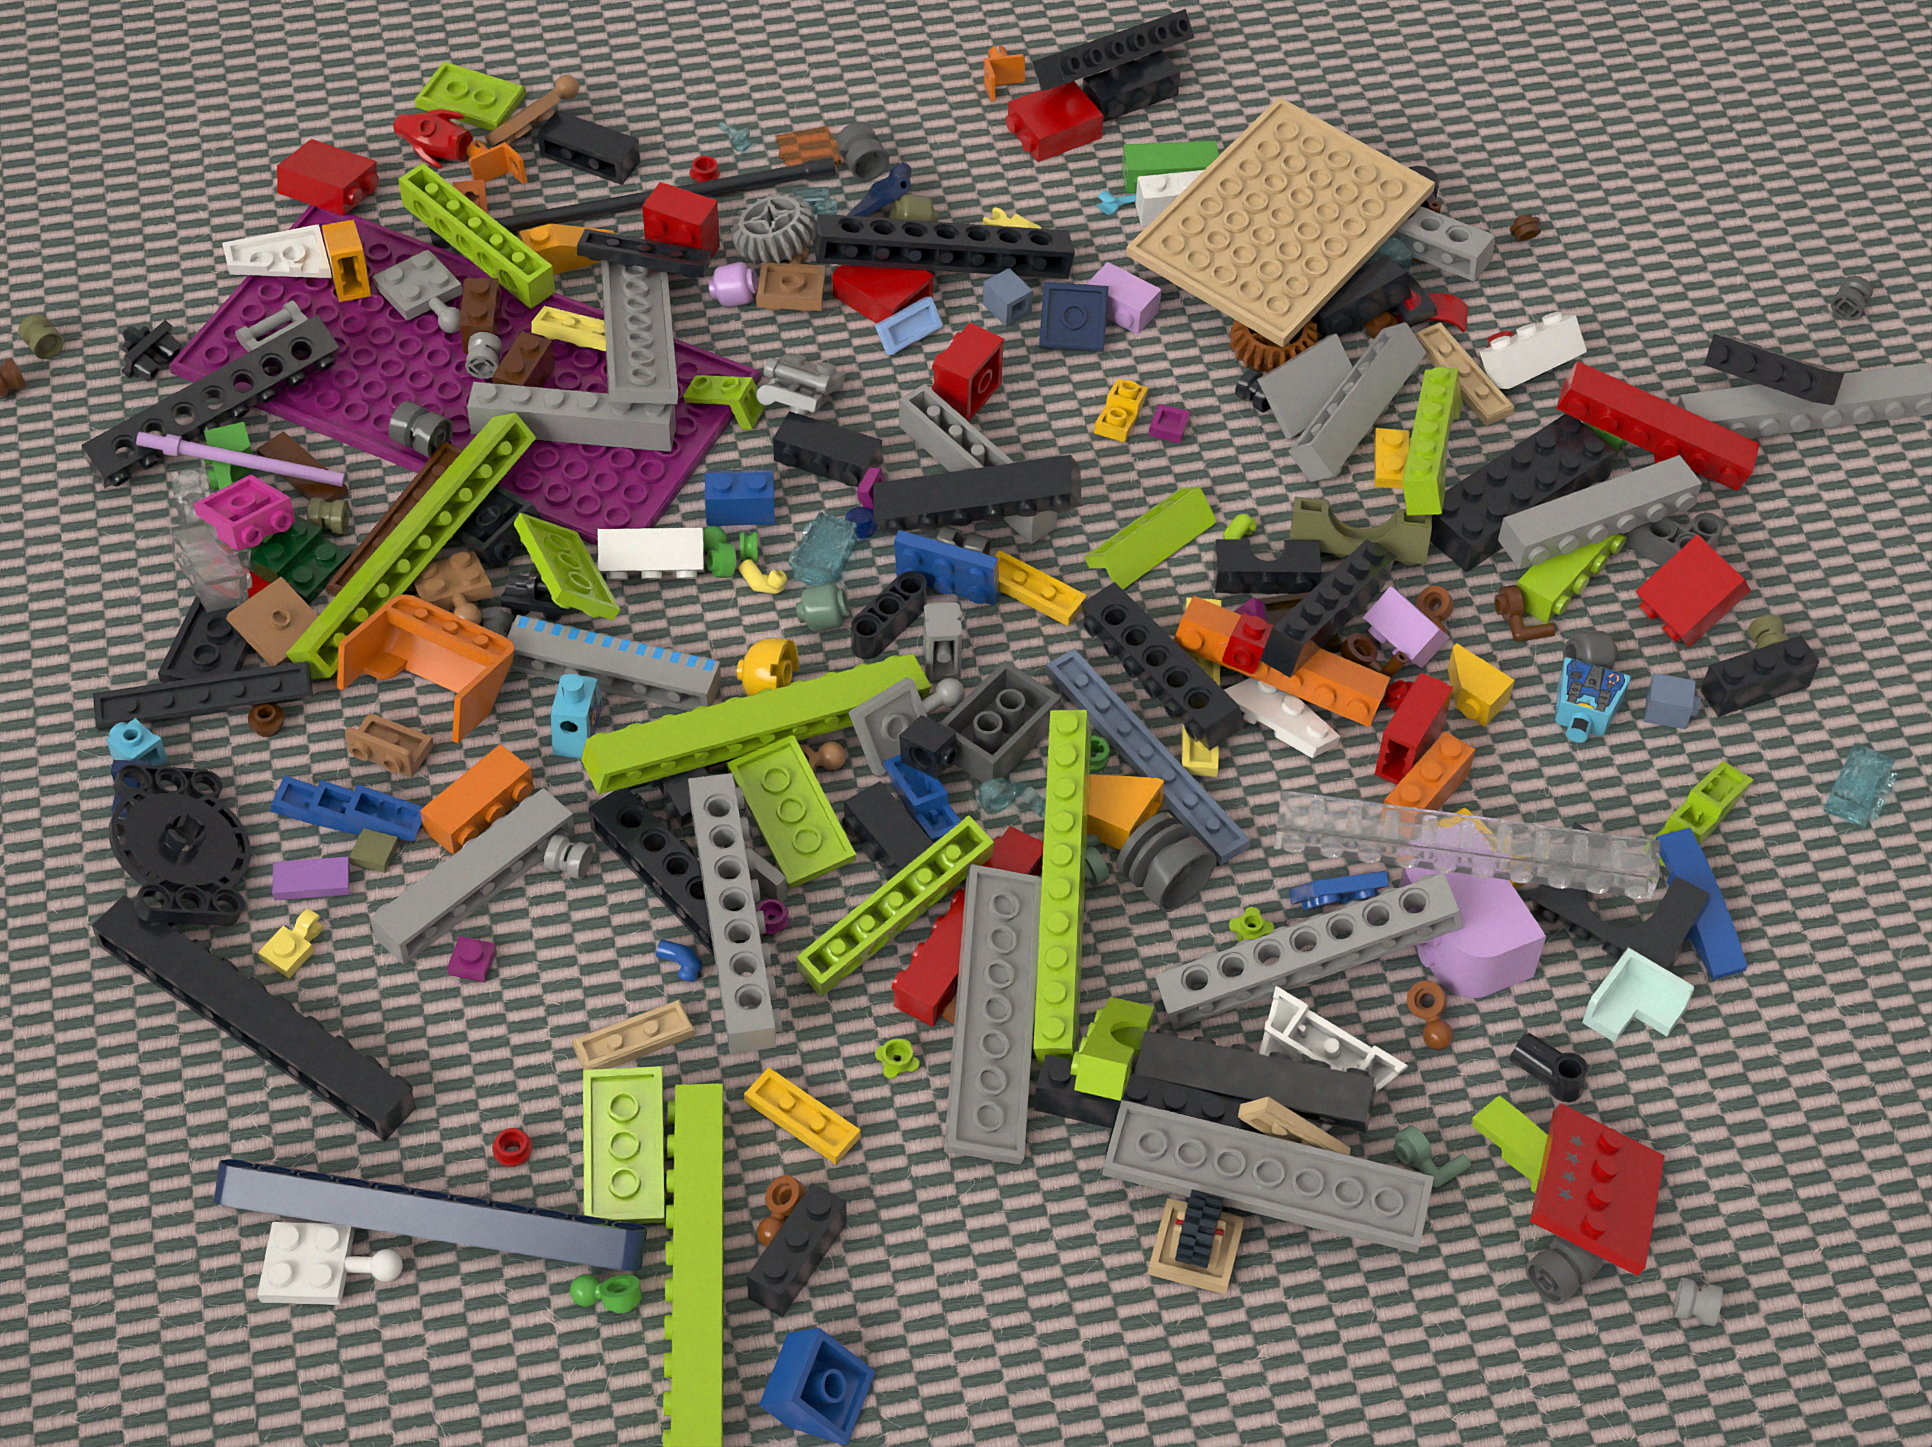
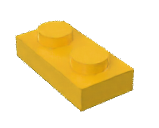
[1374,428,1409,489]

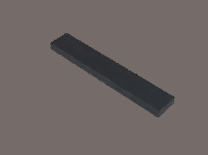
[93,661,314,731]

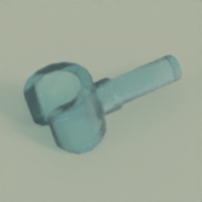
[718,122,752,153]

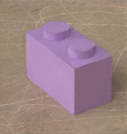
[1087,262,1161,334]
[1363,586,1450,669]

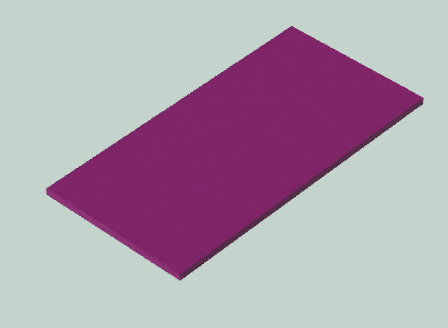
[169,205,761,546]

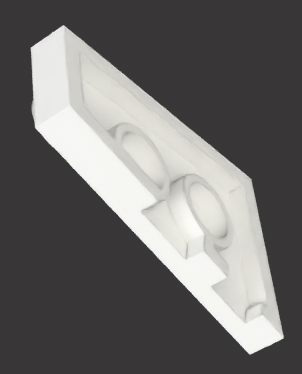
[222,224,332,278]
[1224,678,1341,758]

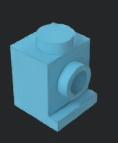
[106,718,168,766]

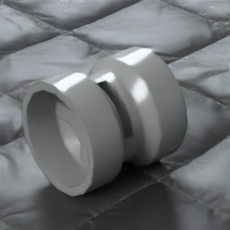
[465,332,502,379]
[544,834,593,880]
[1673,1278,1723,1327]

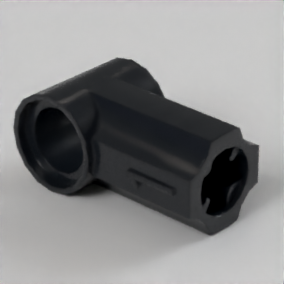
[1510,1032,1588,1103]

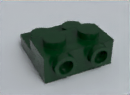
[250,514,351,605]

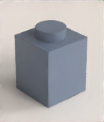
[983,268,1033,327]
[1643,673,1700,730]

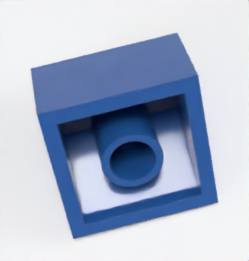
[705,469,775,526]
[759,1328,876,1445]

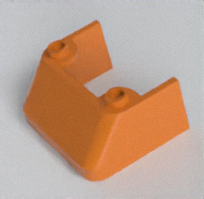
[337,595,514,743]

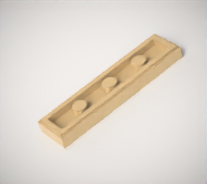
[1414,322,1515,426]

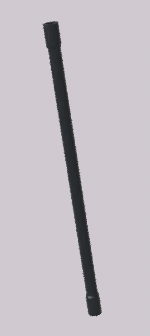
[429,157,836,247]

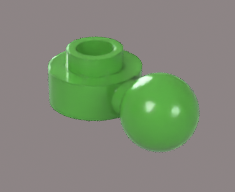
[704,526,736,578]
[570,1274,643,1313]

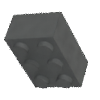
[939,660,1061,789]

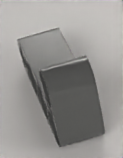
[1590,482,1724,567]

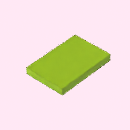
[415,61,526,131]

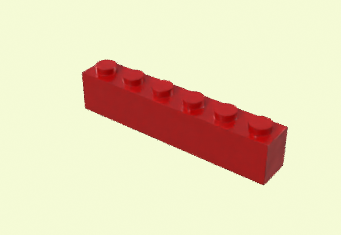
[1556,361,1760,491]
[891,826,1044,1027]

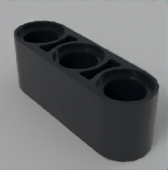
[851,571,927,659]

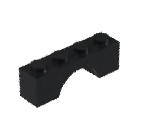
[1704,334,1845,405]

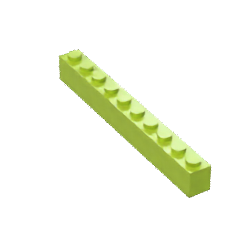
[286,413,536,679]
[581,653,932,795]
[1033,710,1091,1067]
[663,1083,724,1447]

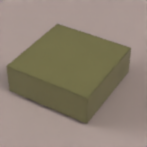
[349,828,399,873]

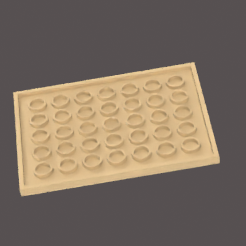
[1126,97,1435,347]

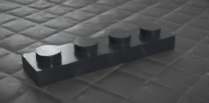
[577,229,711,278]

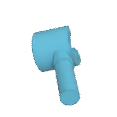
[1096,190,1136,215]

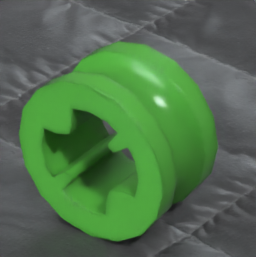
[740,531,758,562]
[1090,736,1109,772]

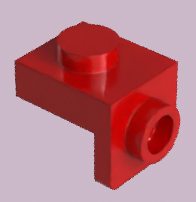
[1222,613,1274,675]

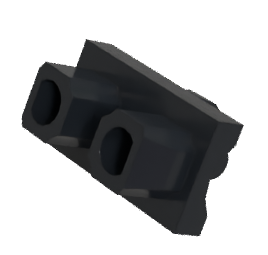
[121,320,182,382]
[500,569,565,621]

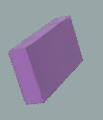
[272,857,350,900]

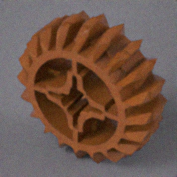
[1230,318,1318,373]

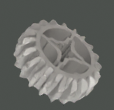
[731,192,816,265]

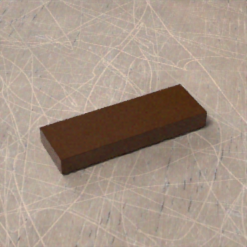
[257,431,349,502]

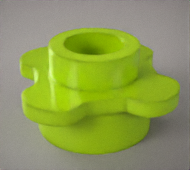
[1229,907,1274,942]
[875,1039,919,1079]

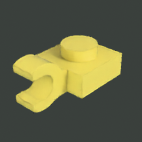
[258,908,323,979]

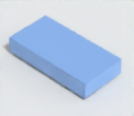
[875,297,944,355]

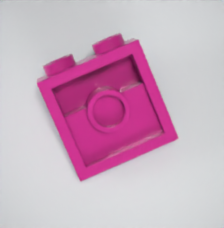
[193,475,296,551]

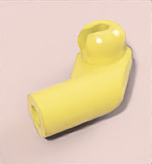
[739,559,787,594]

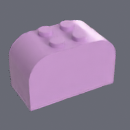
[1399,821,1546,998]

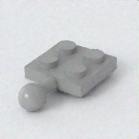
[372,250,463,333]
[849,677,964,777]

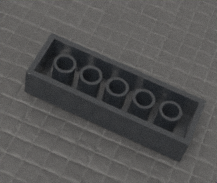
[1430,413,1617,572]

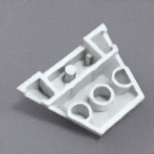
[1259,986,1408,1132]

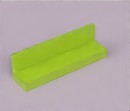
[1084,486,1216,590]

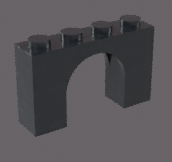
[1531,823,1710,972]

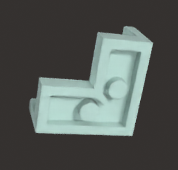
[1582,947,1694,1042]

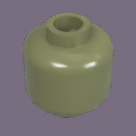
[890,194,939,222]

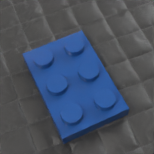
[894,530,999,606]
[1289,871,1389,910]

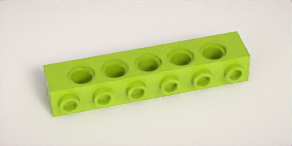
[398,163,555,309]
[796,815,994,998]

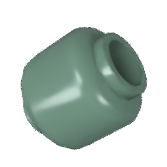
[796,583,850,632]

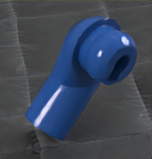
[656,939,703,982]

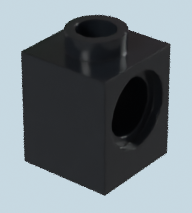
[899,715,958,779]

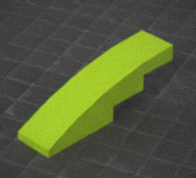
[1643,761,1754,868]
[1472,1095,1548,1193]

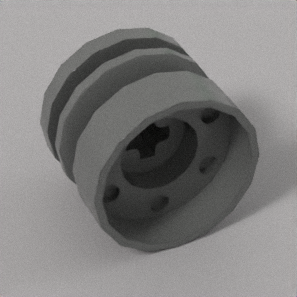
[1117,812,1216,912]

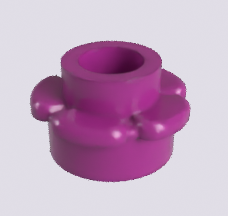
[756,899,790,935]

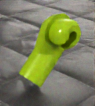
[1223,514,1257,539]

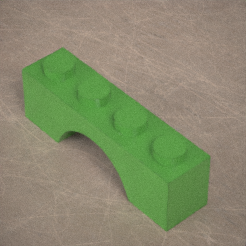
[204,422,273,552]

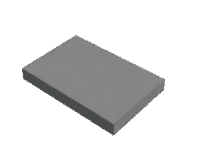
[1257,333,1353,439]

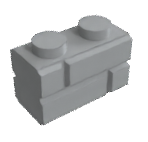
[923,602,962,681]

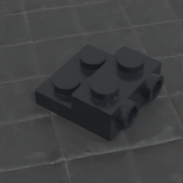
[452,484,543,568]

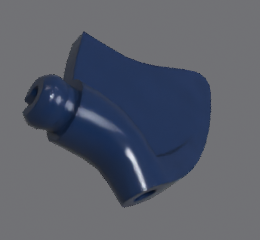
[846,162,912,217]

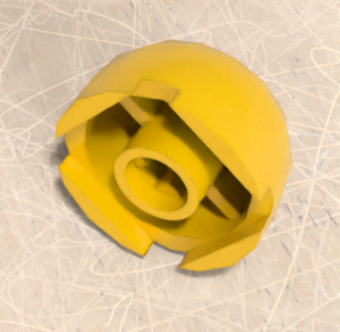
[737,638,799,696]

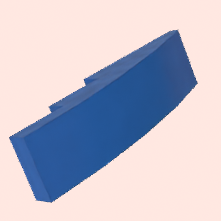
[884,755,961,843]
[270,775,423,841]
[1654,828,1748,980]

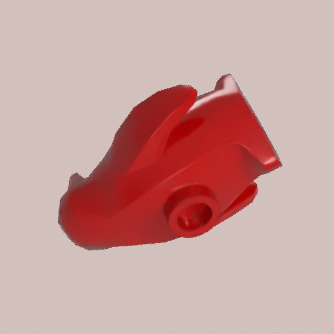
[393,109,473,169]

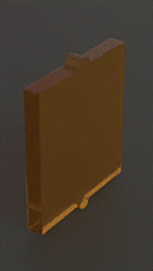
[775,126,841,167]

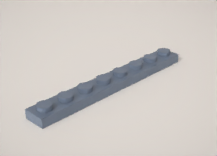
[1046,649,1251,865]

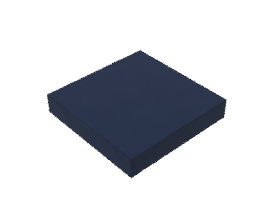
[1039,282,1109,352]

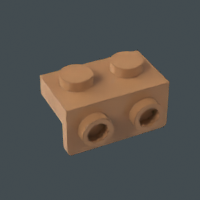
[345,713,434,777]

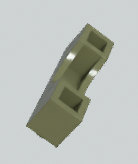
[1289,496,1432,565]

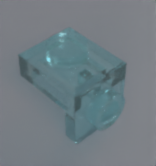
[791,186,837,218]

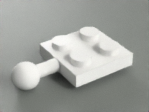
[257,1222,403,1305]

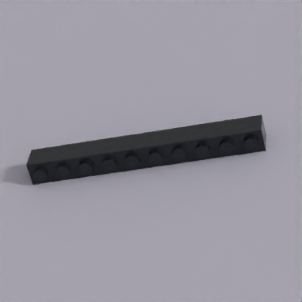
[92,895,416,1142]

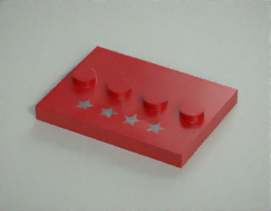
[1529,1103,1665,1276]

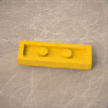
[994,550,1087,626]
[744,1067,861,1165]

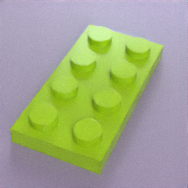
[513,513,620,621]
[727,734,856,890]
[583,1066,665,1224]

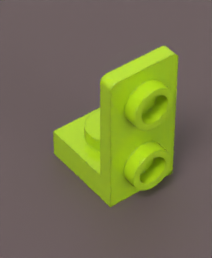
[683,375,765,430]

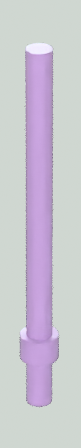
[136,431,345,487]

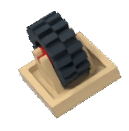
[1148,1189,1245,1295]

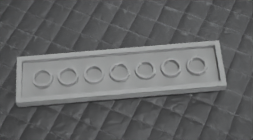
[601,260,678,406]
[944,864,1042,1165]
[1102,1100,1434,1254]

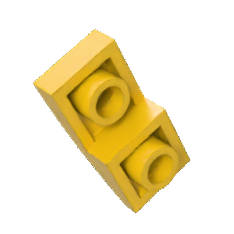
[1094,378,1149,443]

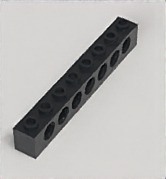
[812,214,1075,279]
[81,315,340,489]

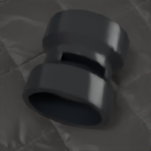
[1235,368,1271,413]

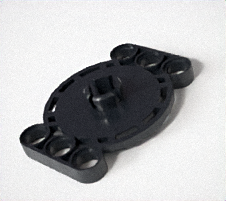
[109,764,251,926]

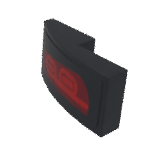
[1391,273,1437,328]

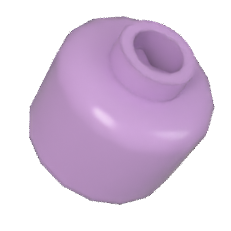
[709,262,758,307]

